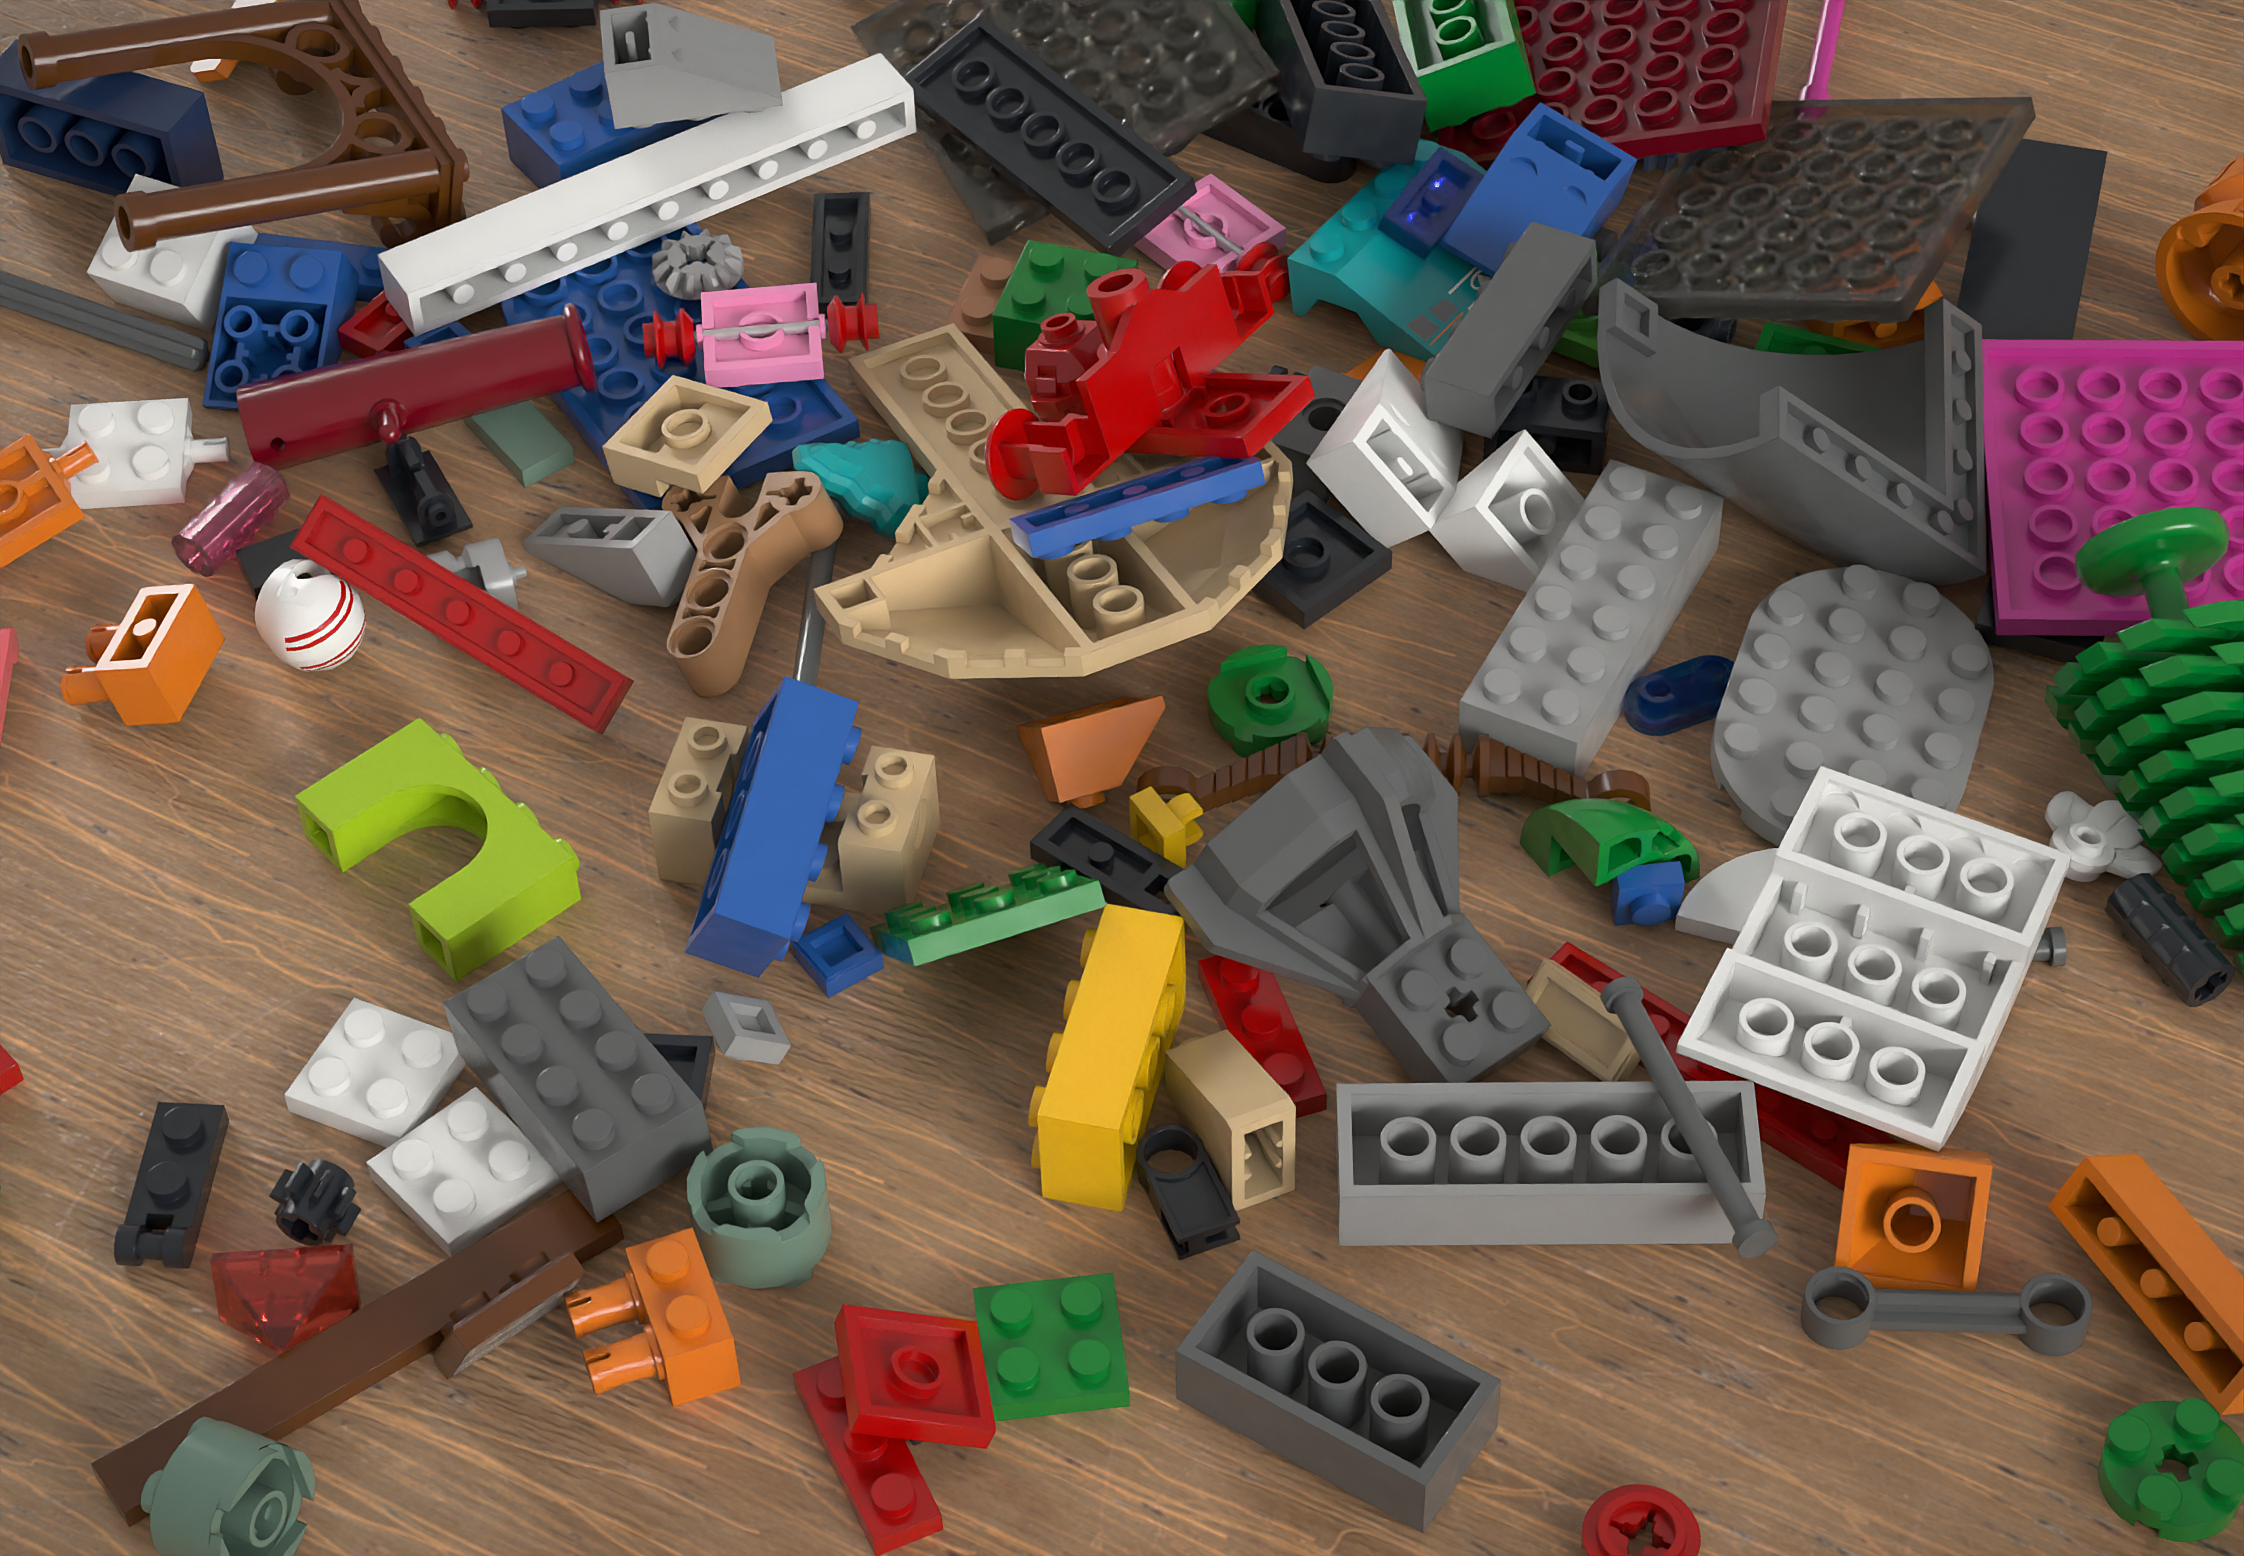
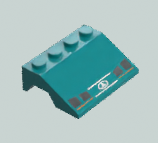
[1287,138,1492,362]

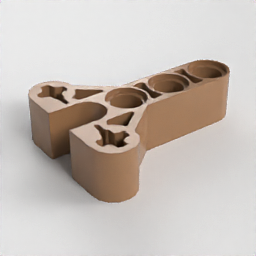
[662,471,843,698]

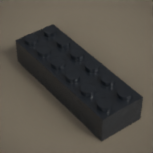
[1254,0,1428,168]

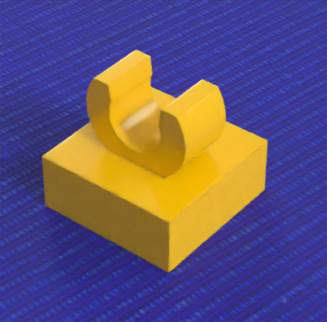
[1129,786,1203,869]

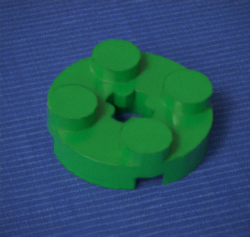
[1207,644,1333,759]
[2098,1398,2244,1542]

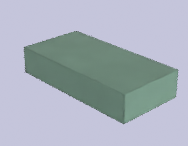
[464,401,575,488]

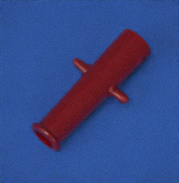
[236,303,597,475]

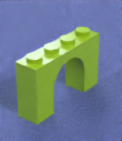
[295,717,581,982]

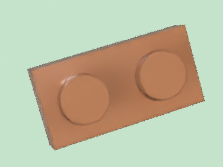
[943,254,1018,355]

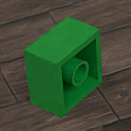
[992,240,1138,372]

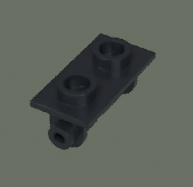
[374,433,473,548]

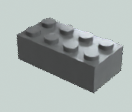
[443,936,713,1223]
[1175,1250,1501,1533]

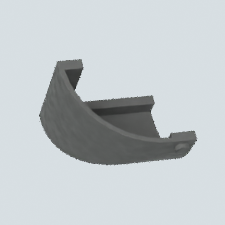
[1598,278,1987,586]

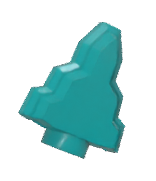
[792,438,930,540]

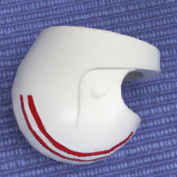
[255,559,366,672]

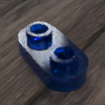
[1624,655,1735,736]

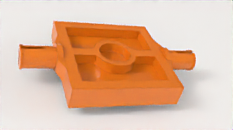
[0,433,99,569]

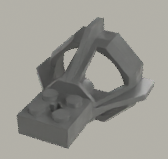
[1164,726,1552,1083]

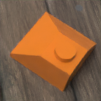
[1017,694,1166,809]
[1834,1144,1993,1292]

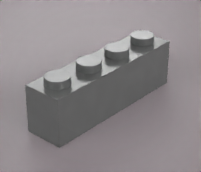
[1420,222,1598,439]

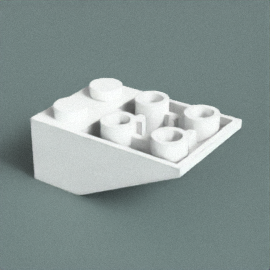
[1306,348,1464,548]

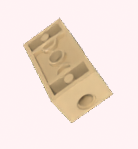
[648,717,940,916]

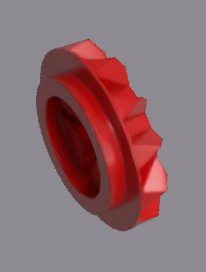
[1581,1484,1701,1556]

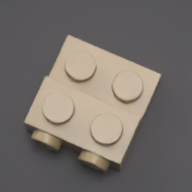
[602,375,773,498]

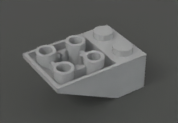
[599,3,783,129]

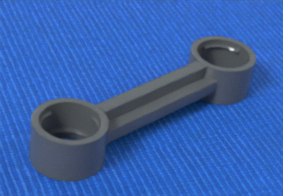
[1801,1267,2093,1356]

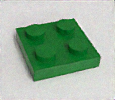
[973,1273,1130,1421]

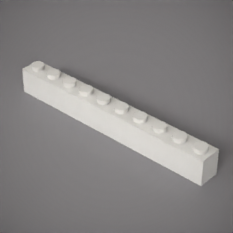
[377,53,916,337]

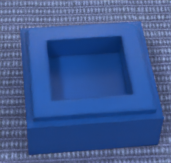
[792,913,884,998]

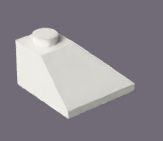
[1429,429,1585,592]

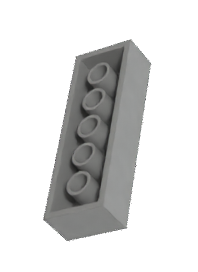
[1458,459,1724,778]
[1335,1081,1766,1246]

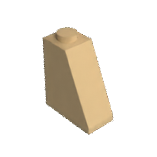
[1165,1029,1296,1212]

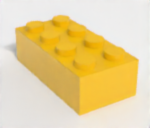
[1028,904,1186,1213]

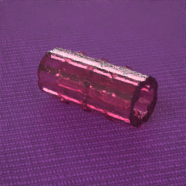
[171,461,291,577]

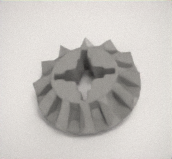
[652,229,744,300]

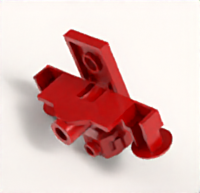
[985,260,1315,501]

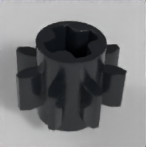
[269,1159,361,1246]

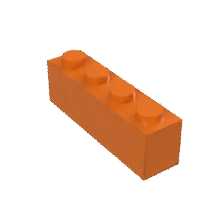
[2048,1154,2244,1415]

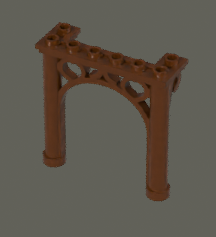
[18,0,470,252]

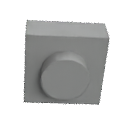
[701,991,791,1065]

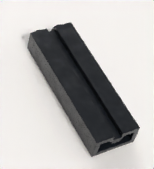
[1957,134,2108,340]

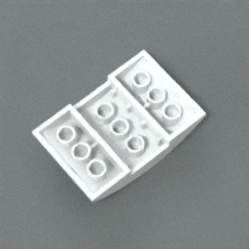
[1676,766,2072,1152]

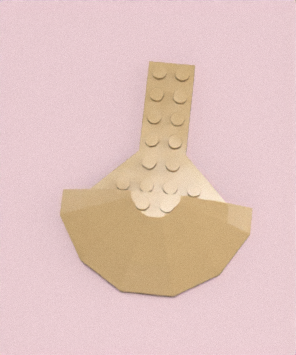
[813,323,1293,679]

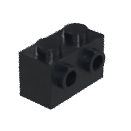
[1483,375,1611,476]

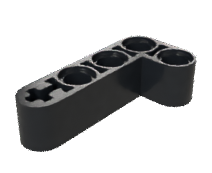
[1137,53,1356,184]

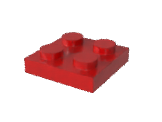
[834,1304,996,1449]

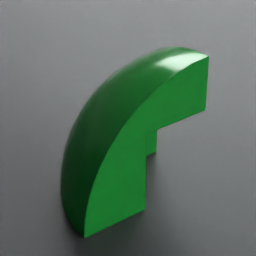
[1520,798,1700,887]

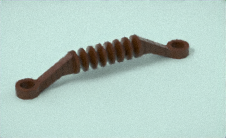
[1136,732,1651,813]

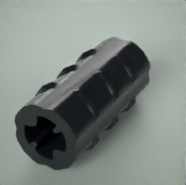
[2105,873,2235,1007]

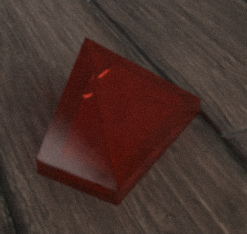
[210,1244,361,1353]

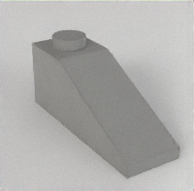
[522,506,697,607]

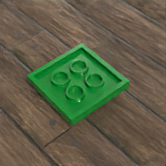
[870,863,1106,966]

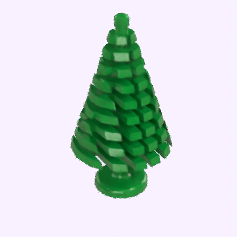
[2045,507,2244,977]

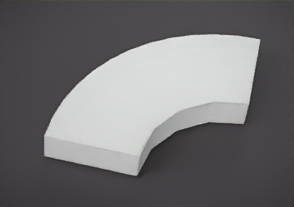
[1675,848,1778,945]

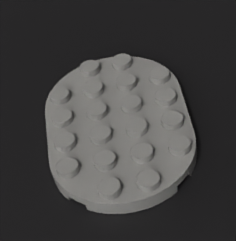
[1710,565,1994,847]

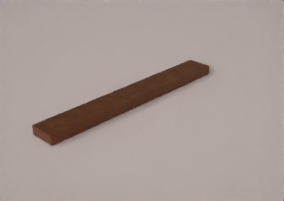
[91,1189,624,1527]

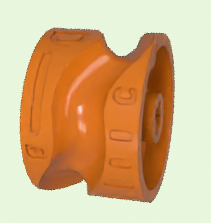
[2155,154,2244,341]

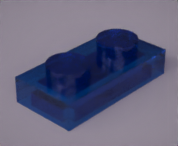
[1377,146,1485,261]

